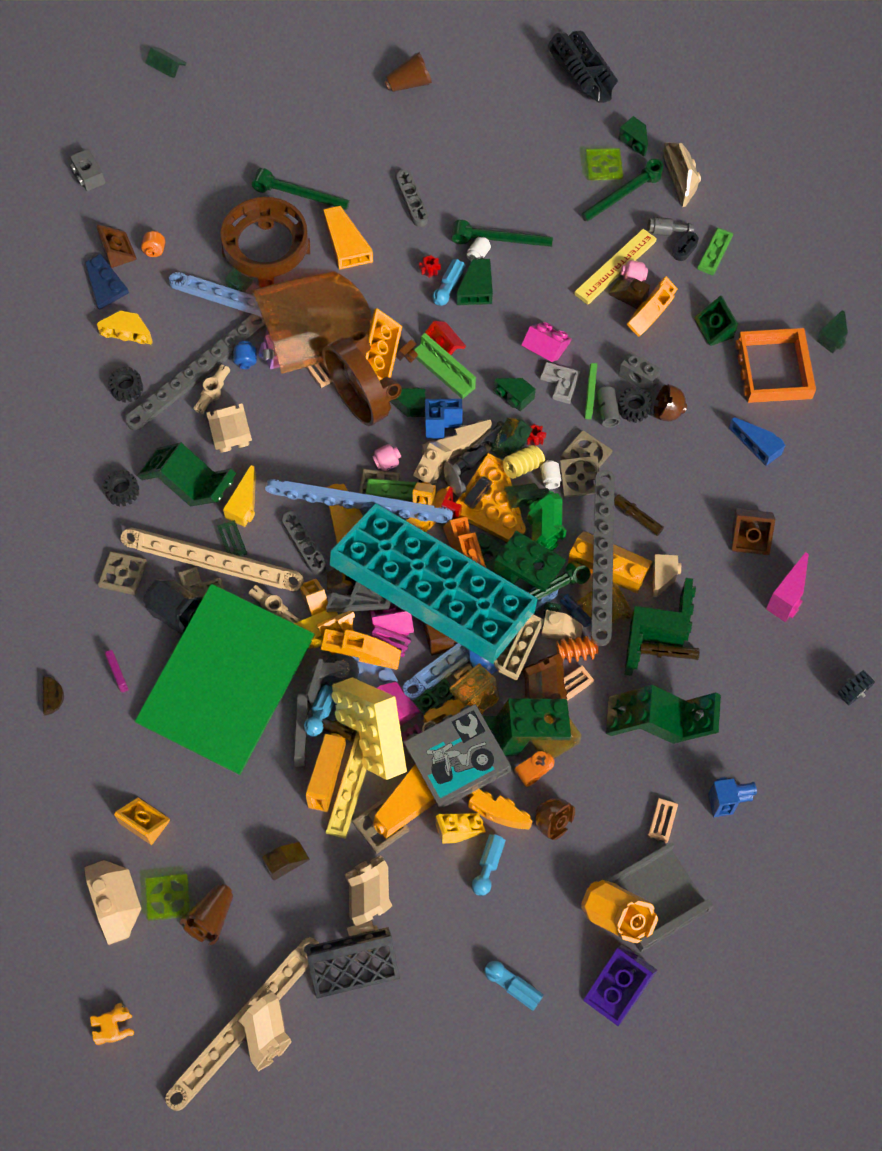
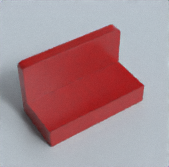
[425,321,466,355]
[441,487,462,524]

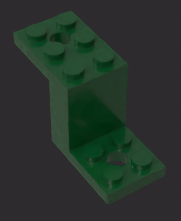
[137,442,237,507]
[477,531,566,592]
[624,578,696,676]
[606,685,721,744]
[483,698,571,756]

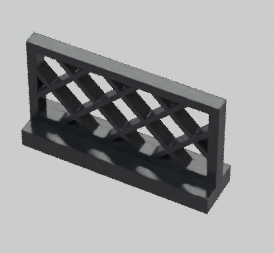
[305,927,400,999]

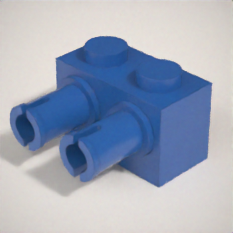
[708,777,757,817]

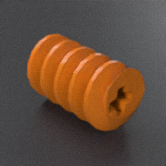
[556,636,599,663]

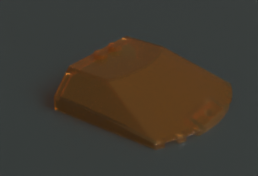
[250,271,372,374]

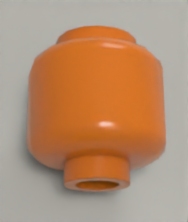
[141,231,166,257]

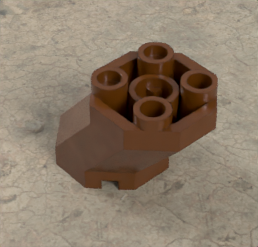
[522,653,568,699]

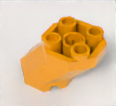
[581,880,658,943]

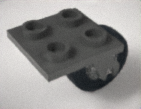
[306,653,359,708]

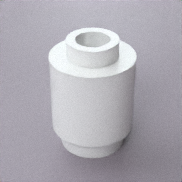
[467,237,491,262]
[540,460,562,489]

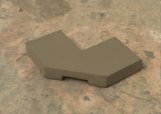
[178,567,224,598]

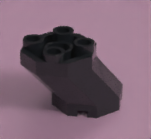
[143,579,203,635]

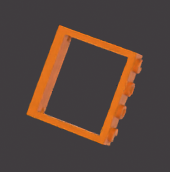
[735,328,816,403]

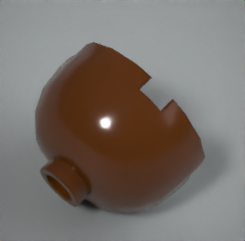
[653,384,687,422]
[535,798,575,840]

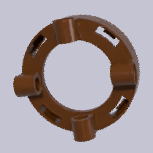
[221,197,310,289]
[323,331,402,426]

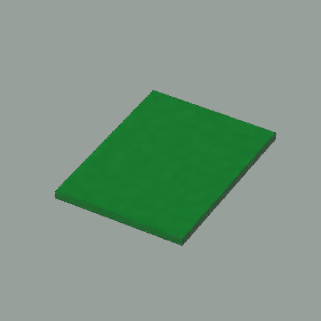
[135,584,315,775]

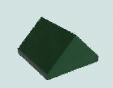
[694,295,738,346]

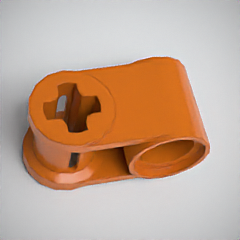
[514,751,555,787]

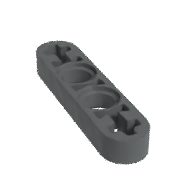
[396,170,428,227]
[282,511,326,575]
[294,693,309,767]

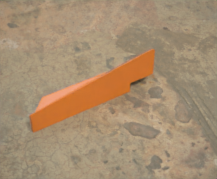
[443,517,486,568]

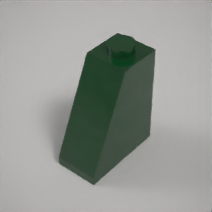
[457,258,493,305]

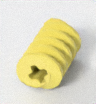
[503,445,545,479]

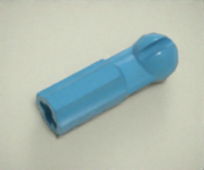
[432,259,466,306]
[304,685,334,736]
[472,834,506,896]
[484,961,544,1011]

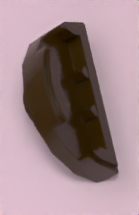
[43,676,64,716]

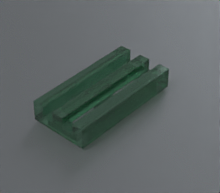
[217,520,247,556]

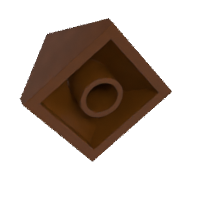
[96,225,137,268]

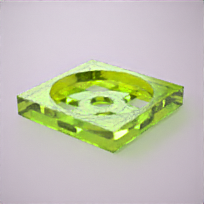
[586,148,623,180]
[146,874,190,921]

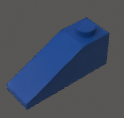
[729,417,786,466]

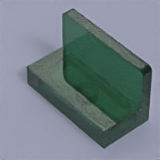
[146,48,187,78]
[504,483,549,508]

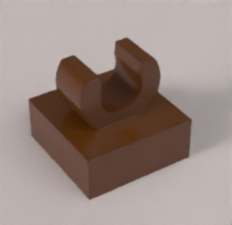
[396,339,418,363]

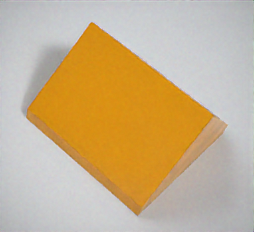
[114,798,170,845]

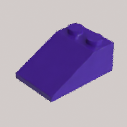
[583,945,657,1026]

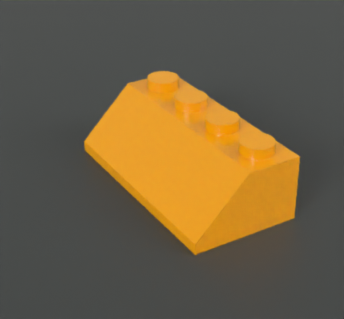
[364,308,402,381]
[568,531,653,593]

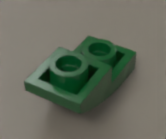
[413,677,456,715]

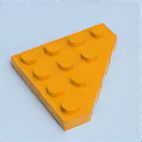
[456,453,526,542]

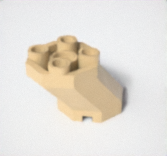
[207,403,252,453]
[345,855,392,926]
[237,990,292,1071]

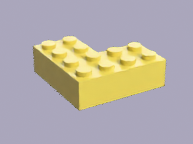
[332,677,407,780]

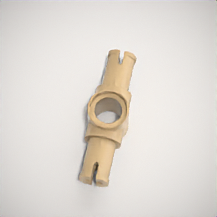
[194,364,231,414]
[249,585,300,623]

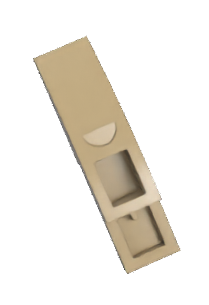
[422,420,492,460]

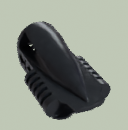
[548,30,618,103]

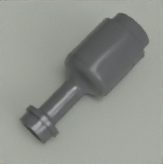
[647,217,694,236]

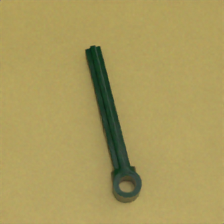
[581,159,663,222]
[251,168,350,210]
[452,220,553,247]
[528,561,591,600]

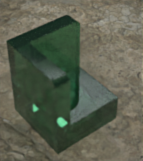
[225,268,253,293]

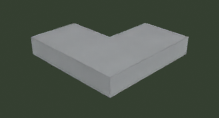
[540,362,580,404]

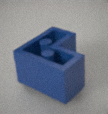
[425,399,463,439]

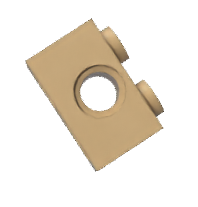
[413,442,453,484]

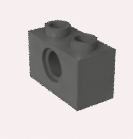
[70,149,106,191]
[619,351,661,393]

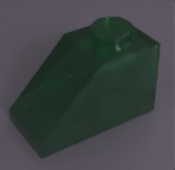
[816,310,848,354]
[491,418,533,459]

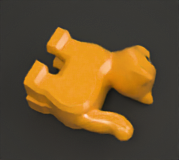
[90,1003,134,1045]

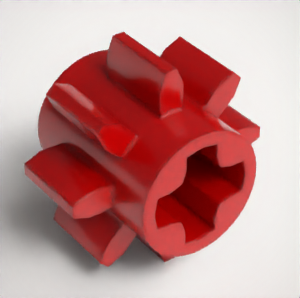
[419,255,441,278]
[523,423,546,446]

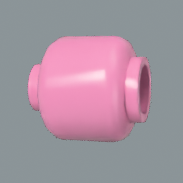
[621,260,648,282]
[372,444,401,471]

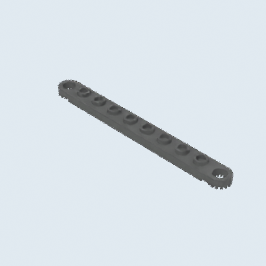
[126,314,266,430]
[591,470,615,646]

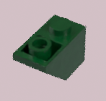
[619,116,648,157]
[494,378,536,412]
[390,387,425,417]

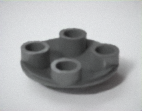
[443,462,466,497]

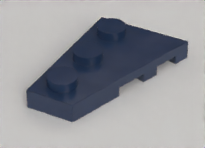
[85,254,129,310]

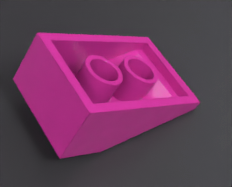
[766,552,809,622]

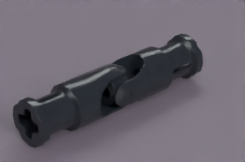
[454,421,510,478]

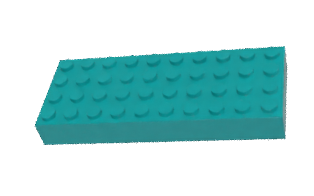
[330,503,538,664]

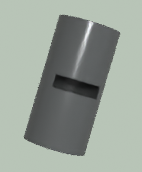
[597,387,620,427]

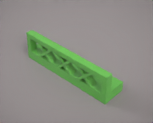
[414,333,476,399]

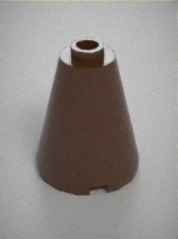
[384,52,432,92]
[180,884,233,945]

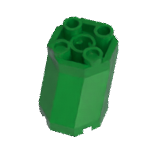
[527,491,567,551]

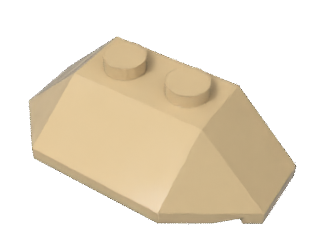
[663,142,701,207]
[493,615,544,680]
[84,860,142,945]

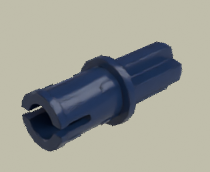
[560,594,592,628]

